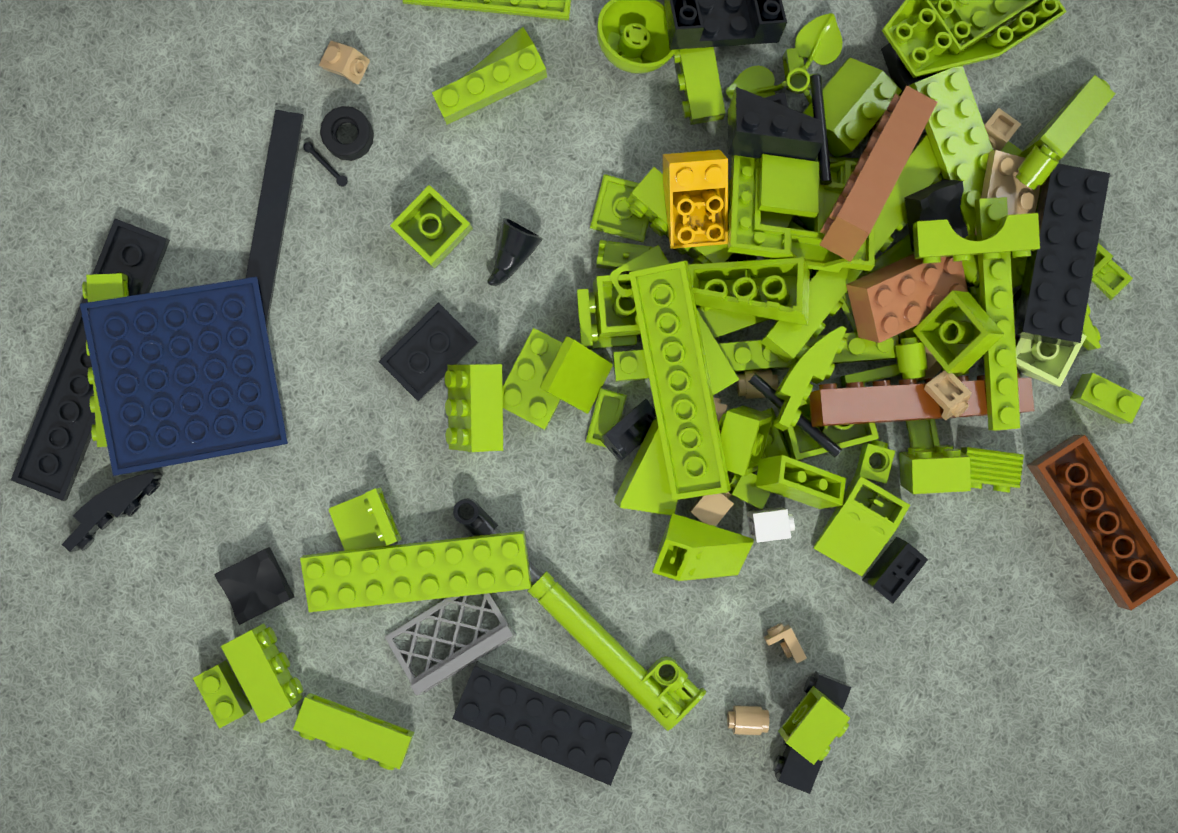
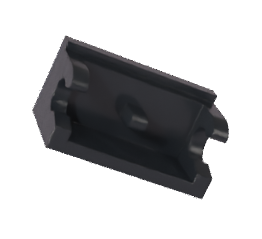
[600,399,657,462]
[862,537,928,604]

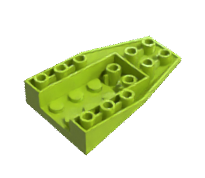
[882,0,1067,78]

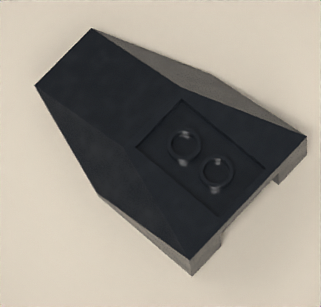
[664,0,787,50]

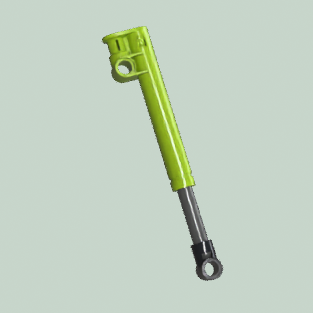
[453,498,706,731]

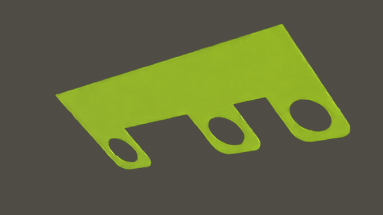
[610,245,739,395]

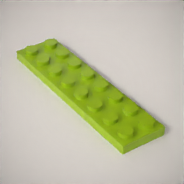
[909,66,1027,288]
[629,261,731,500]
[300,531,532,612]

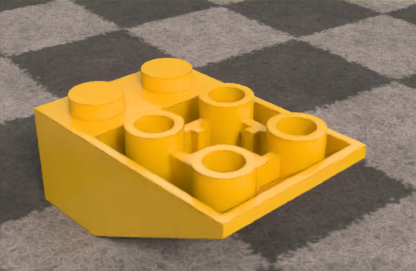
[663,150,728,249]

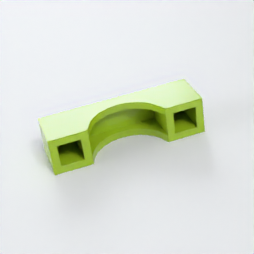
[913,213,1040,264]

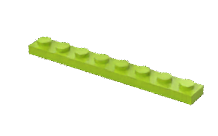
[975,197,1020,431]

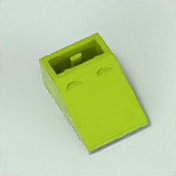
[813,476,910,576]
[652,513,754,581]

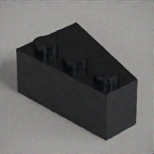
[728,87,823,161]

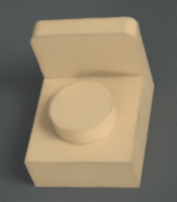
[984,108,1021,151]
[924,370,972,421]
[764,623,807,663]

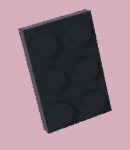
[378,302,478,402]

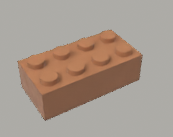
[846,254,968,343]

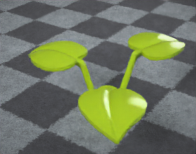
[726,13,843,104]

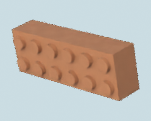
[819,86,938,262]

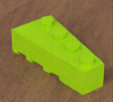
[688,257,810,326]

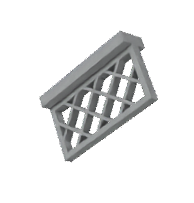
[385,593,517,696]

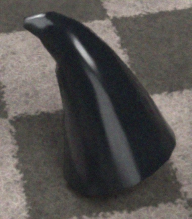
[487,218,543,286]

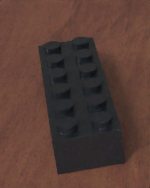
[1015,163,1110,347]
[452,661,633,786]

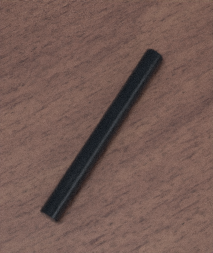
[810,74,832,185]
[748,373,842,458]

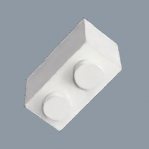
[747,507,795,543]

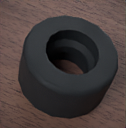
[320,106,374,161]

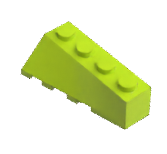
[432,27,547,125]

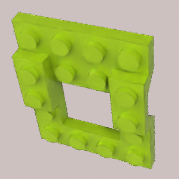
[728,155,875,273]

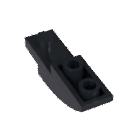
[62,472,163,552]

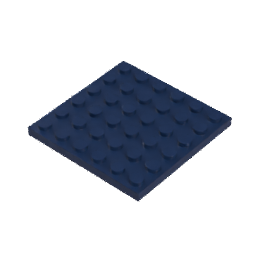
[80,277,288,476]

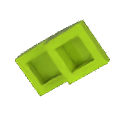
[1091,243,1133,300]

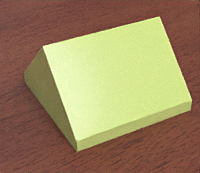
[1016,334,1087,387]

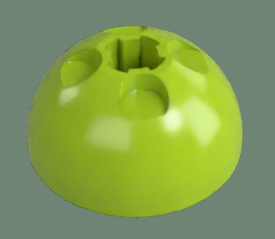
[597,0,677,74]

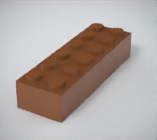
[1027,435,1178,611]

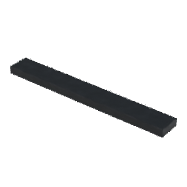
[246,109,304,328]

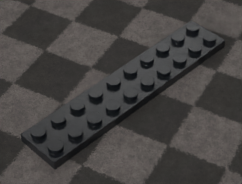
[11,219,170,501]

